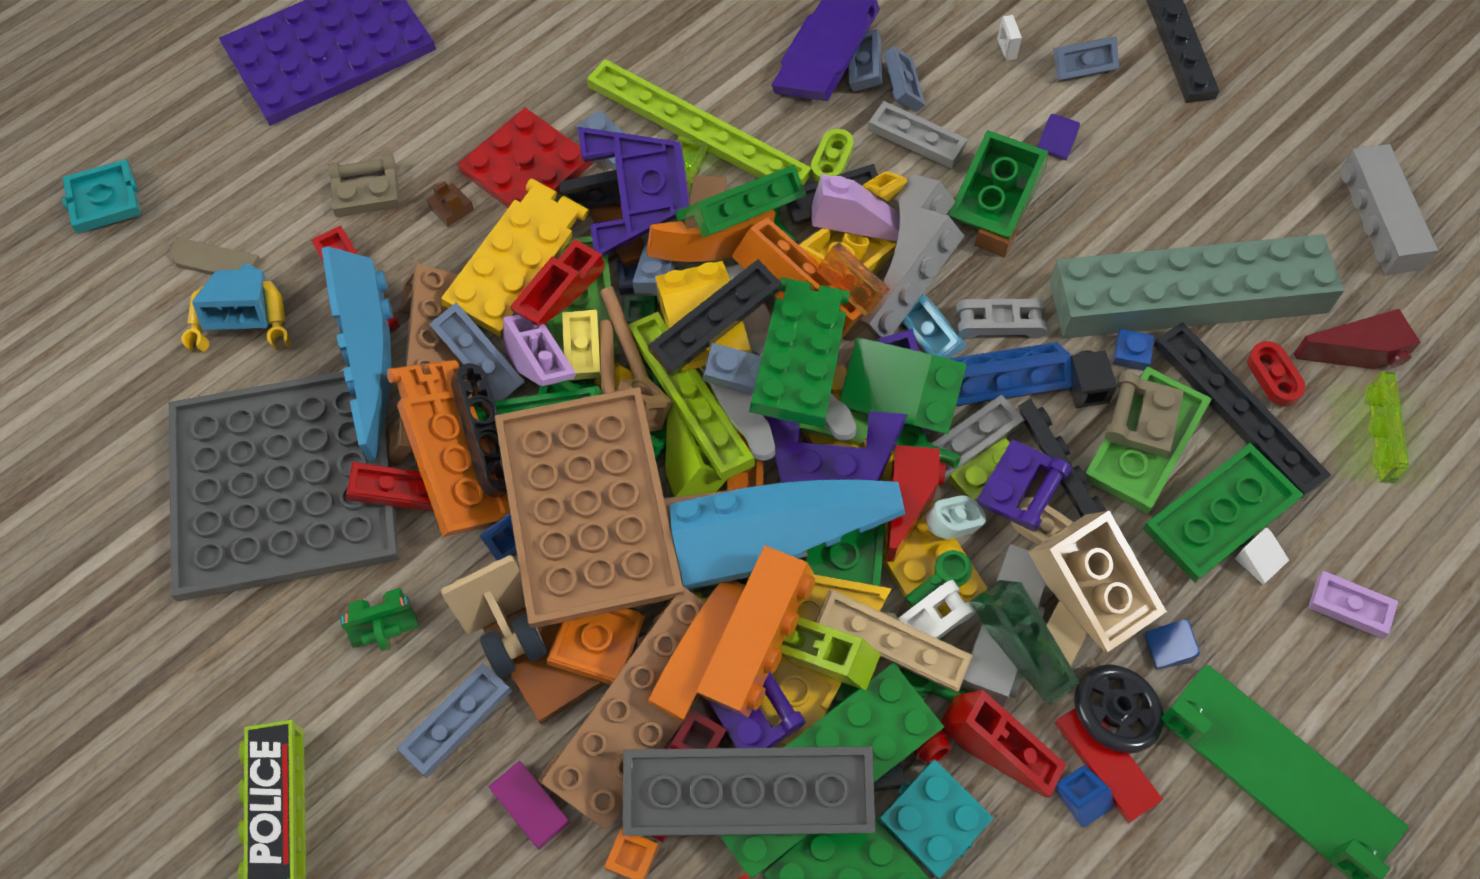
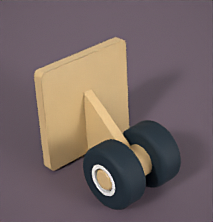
[441,555,547,678]

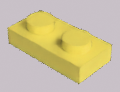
[562,310,601,381]

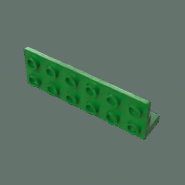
[1161,665,1408,879]

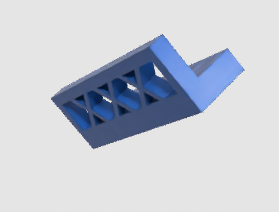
[949,342,1072,405]

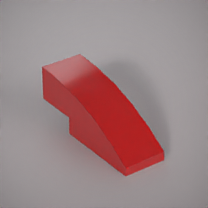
[510,239,605,327]

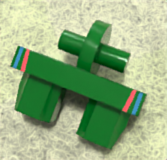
[340,588,419,652]

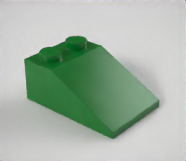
[948,130,1049,240]
[839,337,967,434]

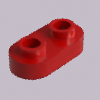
[1247,341,1305,407]

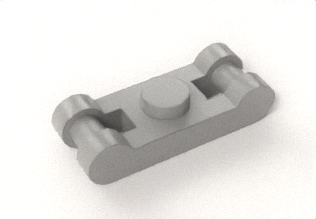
[956,299,1047,339]

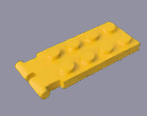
[441,178,589,337]

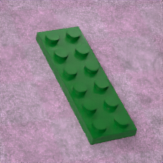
[719,662,944,879]

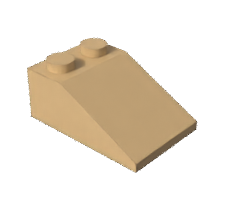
[1028,511,1166,652]

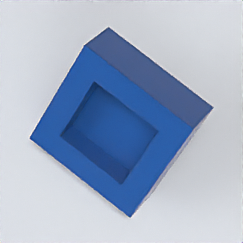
[1113,329,1154,371]

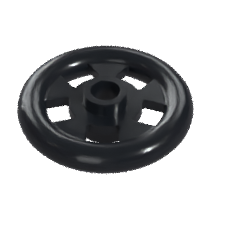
[1074,664,1164,754]

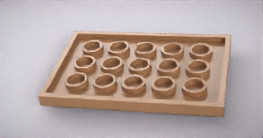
[495,387,684,628]

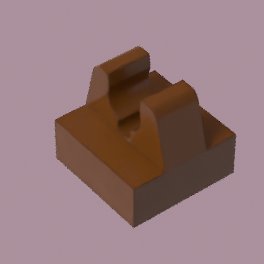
[427,181,474,227]

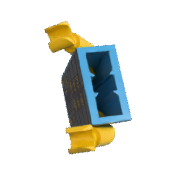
[181,264,292,352]

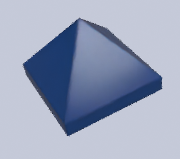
[479,514,517,561]

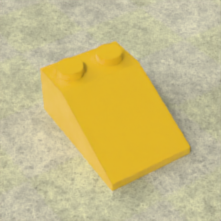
[799,228,897,298]
[655,261,751,371]

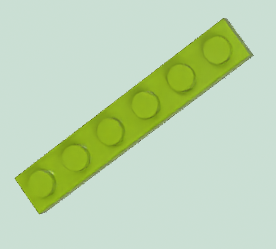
[628,312,755,481]

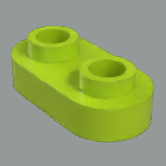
[811,129,854,182]

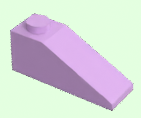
[811,174,900,242]
[503,315,576,386]

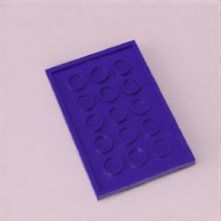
[219,0,436,126]

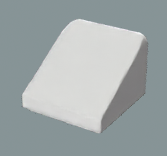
[1235,527,1289,585]

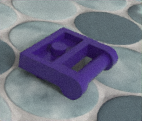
[977,439,1072,531]
[709,672,806,748]

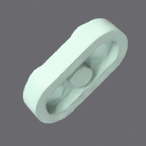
[926,495,986,539]

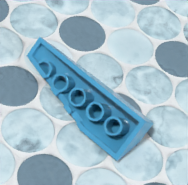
[321,246,393,461]
[670,480,905,590]

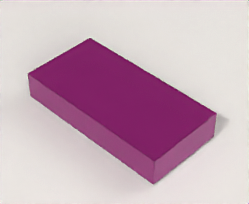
[488,760,570,850]

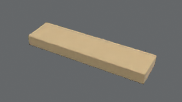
[815,589,973,692]

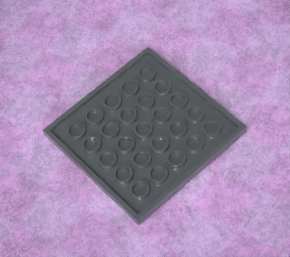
[168,371,400,601]

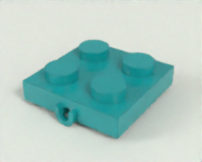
[62,159,142,234]
[877,759,994,879]

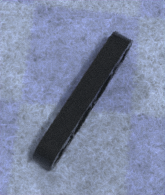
[451,363,507,497]

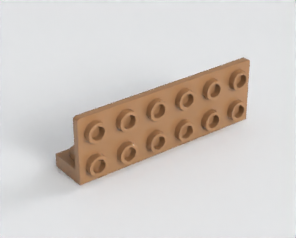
[388,263,478,464]
[537,586,705,829]

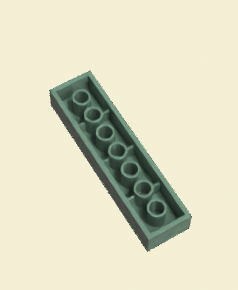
[1049,234,1344,339]

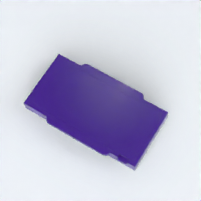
[771,0,880,101]

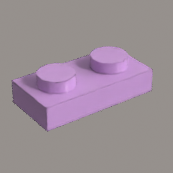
[1308,571,1398,639]

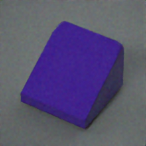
[1037,114,1080,161]

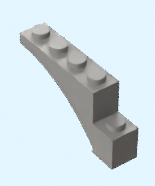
[860,174,964,339]

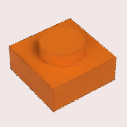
[604,828,659,879]

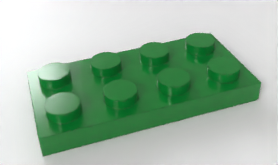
[1143,443,1304,583]

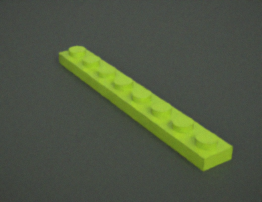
[587,59,811,185]

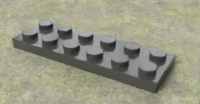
[623,747,875,836]

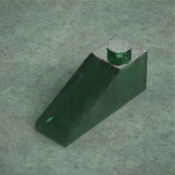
[970,580,1080,705]

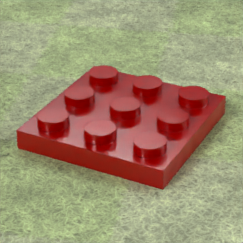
[458,107,594,208]

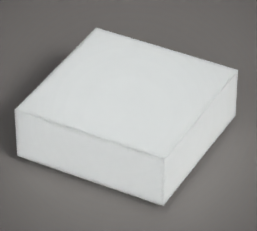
[997,15,1022,61]

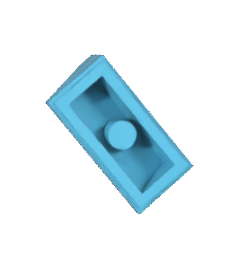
[902,293,968,359]

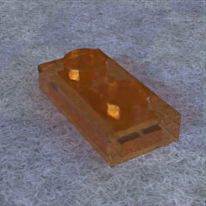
[816,242,890,317]

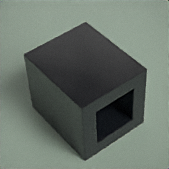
[1069,350,1117,408]

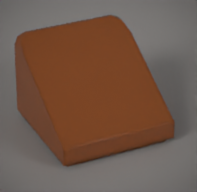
[975,228,1018,258]

